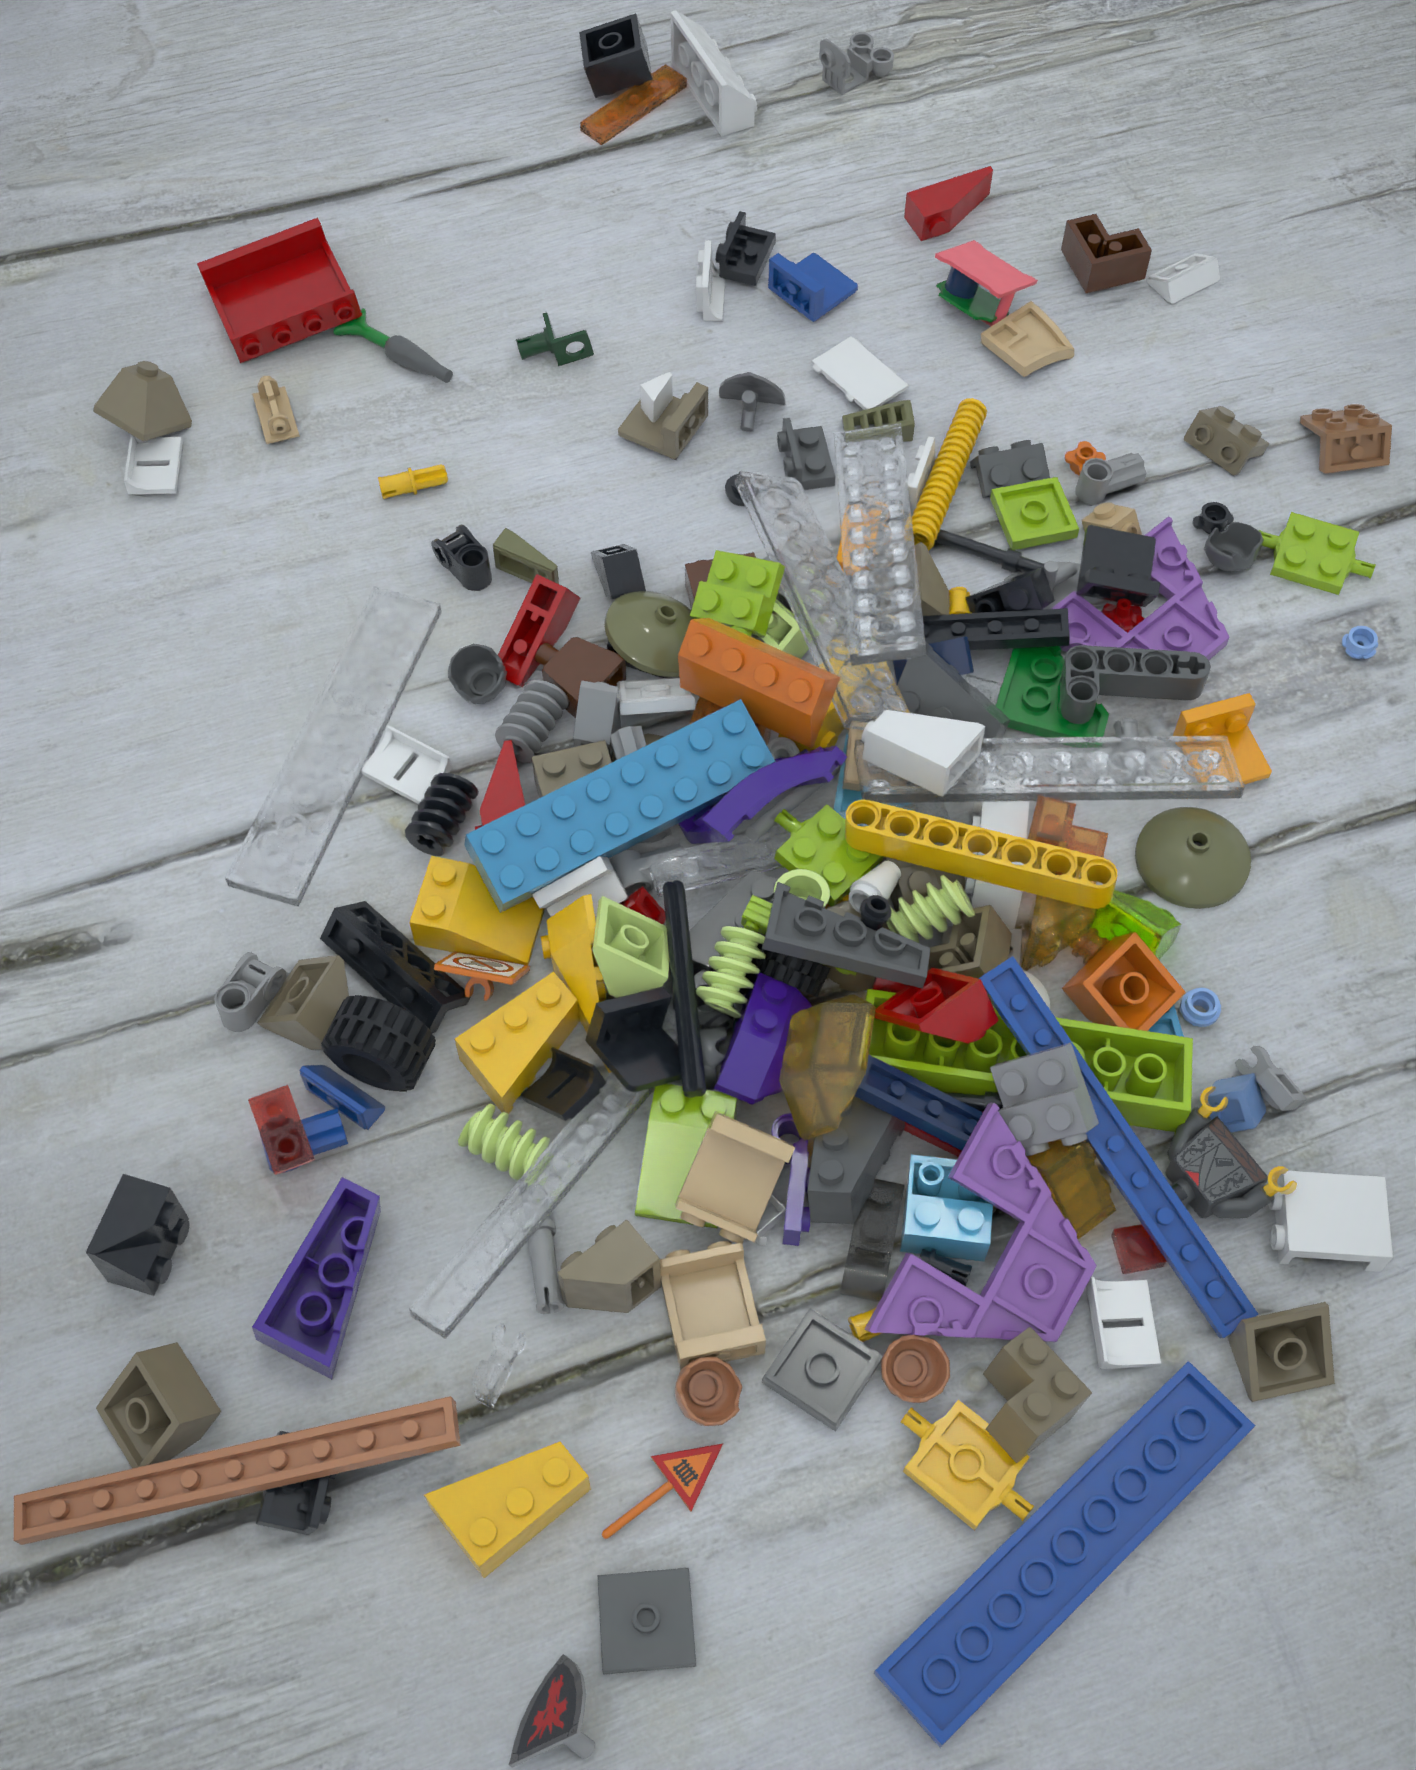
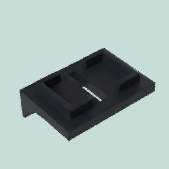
[521,1047,607,1121]

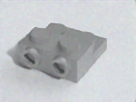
[990,1043,1099,1156]

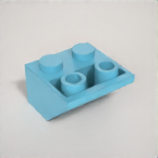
[900,1154,993,1262]

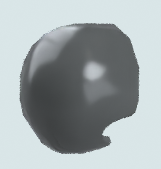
[1204,522,1264,572]
[448,643,507,704]
[700,1026,727,1090]

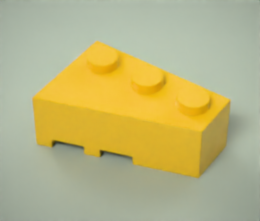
[454,971,580,1114]

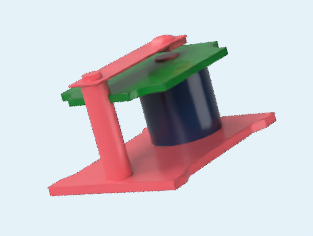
[935,240,1038,326]

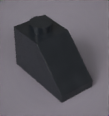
[591,544,646,599]

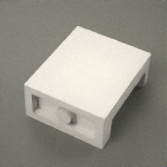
[1268,1171,1393,1272]

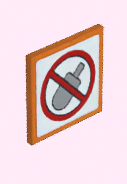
[434,951,530,1001]

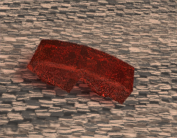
[248,1085,315,1175]

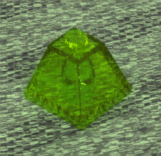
[1084,890,1182,960]

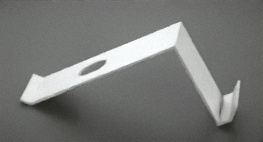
[755,1194,786,1246]

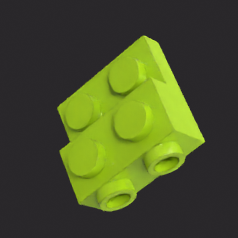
[690,550,785,637]

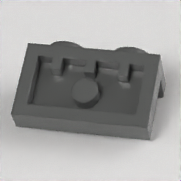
[777,418,835,491]

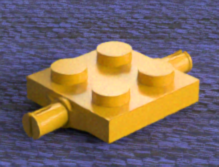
[900,1399,1034,1531]

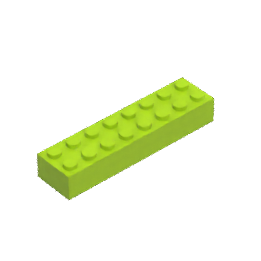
[854,989,1193,1132]

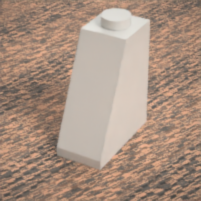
[862,710,985,797]

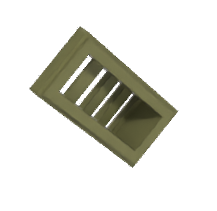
[842,400,915,446]
[493,528,559,584]

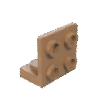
[1300,404,1392,474]

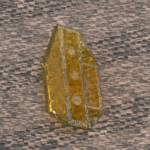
[779,994,876,1141]

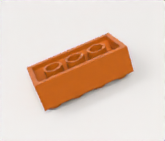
[678,618,840,748]

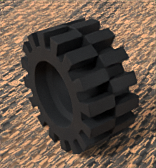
[754,945,831,998]

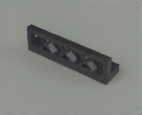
[320,901,471,1033]

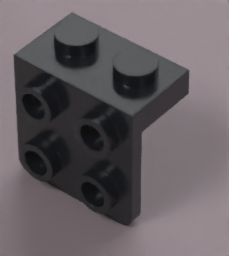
[585,987,681,1092]

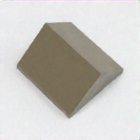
[1228,1302,1335,1402]

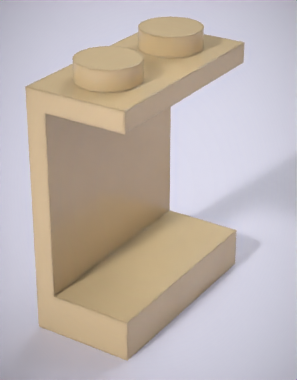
[675,1111,795,1244]

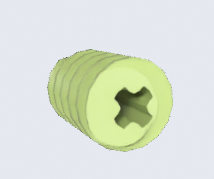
[886,875,975,943]
[696,926,766,1018]
[458,1104,550,1187]

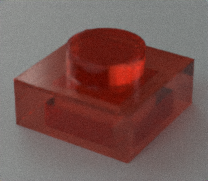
[1111,1224,1167,1274]

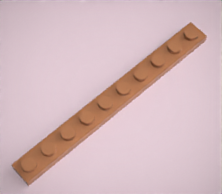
[14,1396,461,1545]

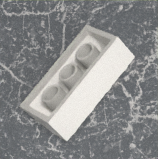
[670,10,757,137]

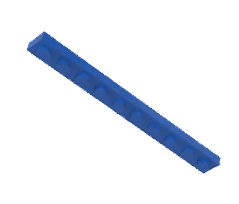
[978,956,1259,1338]

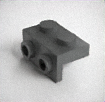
[970,440,1050,498]

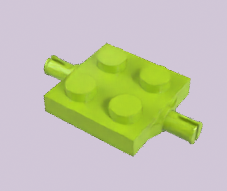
[1259,512,1376,595]
[774,804,884,906]

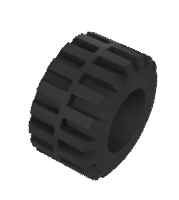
[321,995,436,1092]

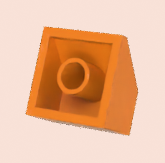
[1062,932,1186,1031]

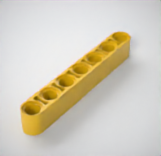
[845,799,1118,909]

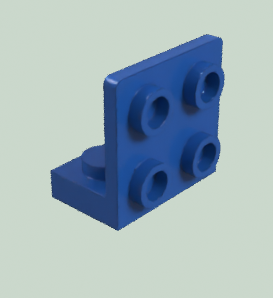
[768,253,858,322]

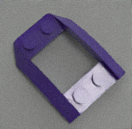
[678,746,847,844]

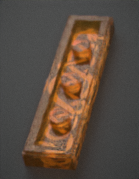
[580,64,687,145]

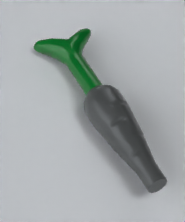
[334,308,453,383]

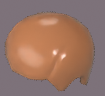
[881,1335,950,1403]
[675,1357,742,1426]

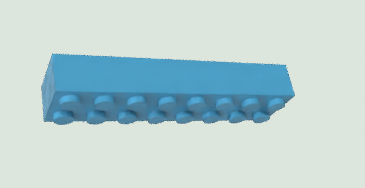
[464,699,776,913]

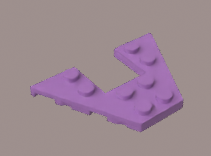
[1051,516,1230,660]
[864,1103,1097,1342]

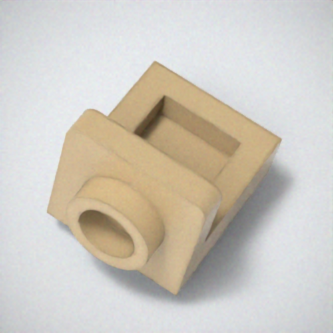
[1081,503,1142,535]

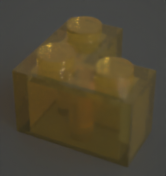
[1026,1139,1116,1239]

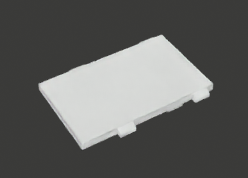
[812,336,909,410]

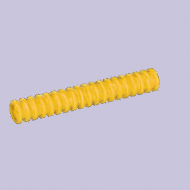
[904,398,987,551]

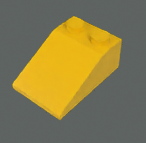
[409,856,545,965]

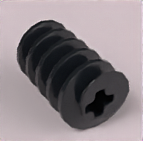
[405,773,479,857]

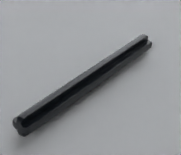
[662,880,706,1098]

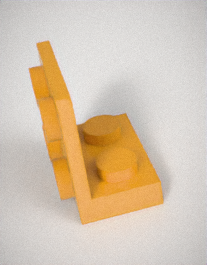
[1172,693,1272,795]

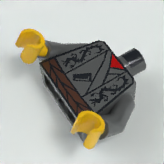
[1165,1086,1297,1218]

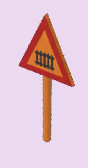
[602,1443,723,1539]

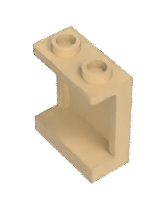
[660,1241,766,1371]

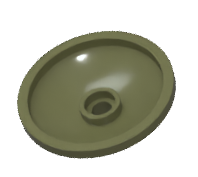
[604,591,695,677]
[1135,807,1251,909]

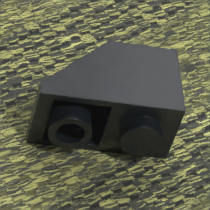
[965,567,1055,613]

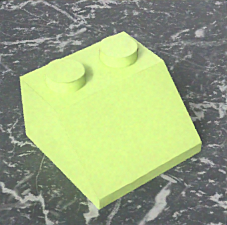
[593,896,670,998]

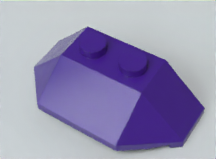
[714,972,825,1105]

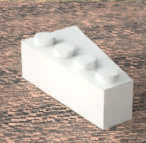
[965,775,1031,929]

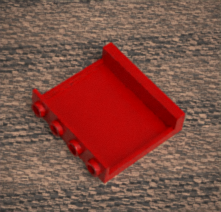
[197,217,362,363]

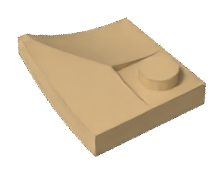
[981,301,1074,377]

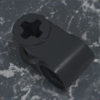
[431,524,492,591]

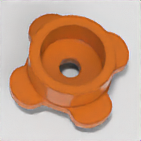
[1065,441,1106,475]

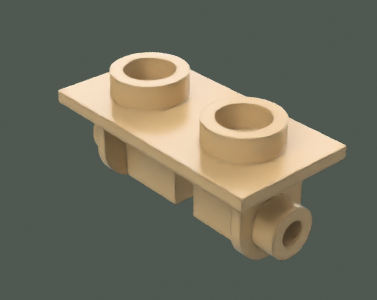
[252,376,300,444]

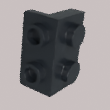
[715,211,776,286]
[256,1431,337,1535]

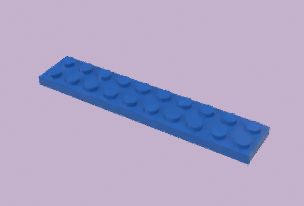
[874,1361,1256,1748]

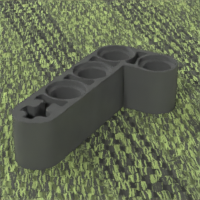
[1060,645,1211,724]

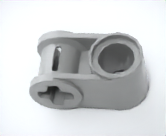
[215,952,286,1032]

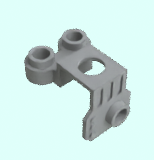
[819,32,894,95]

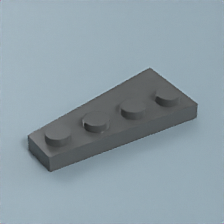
[762,881,931,988]

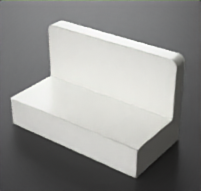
[532,856,628,917]

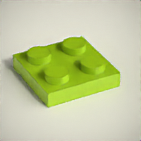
[990,477,1079,550]

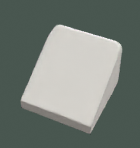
[640,372,673,423]

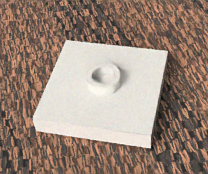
[617,677,695,715]

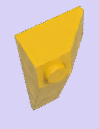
[541,894,612,1073]

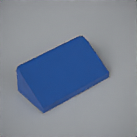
[299,1065,385,1130]

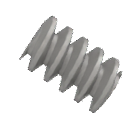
[495,680,569,763]

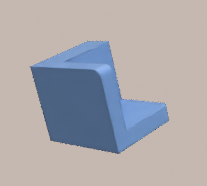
[1208,1073,1266,1132]

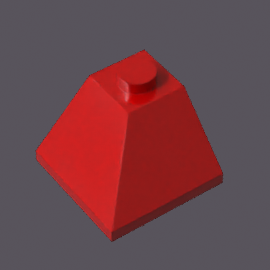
[872,968,999,1044]

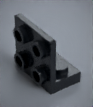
[1076,525,1160,607]

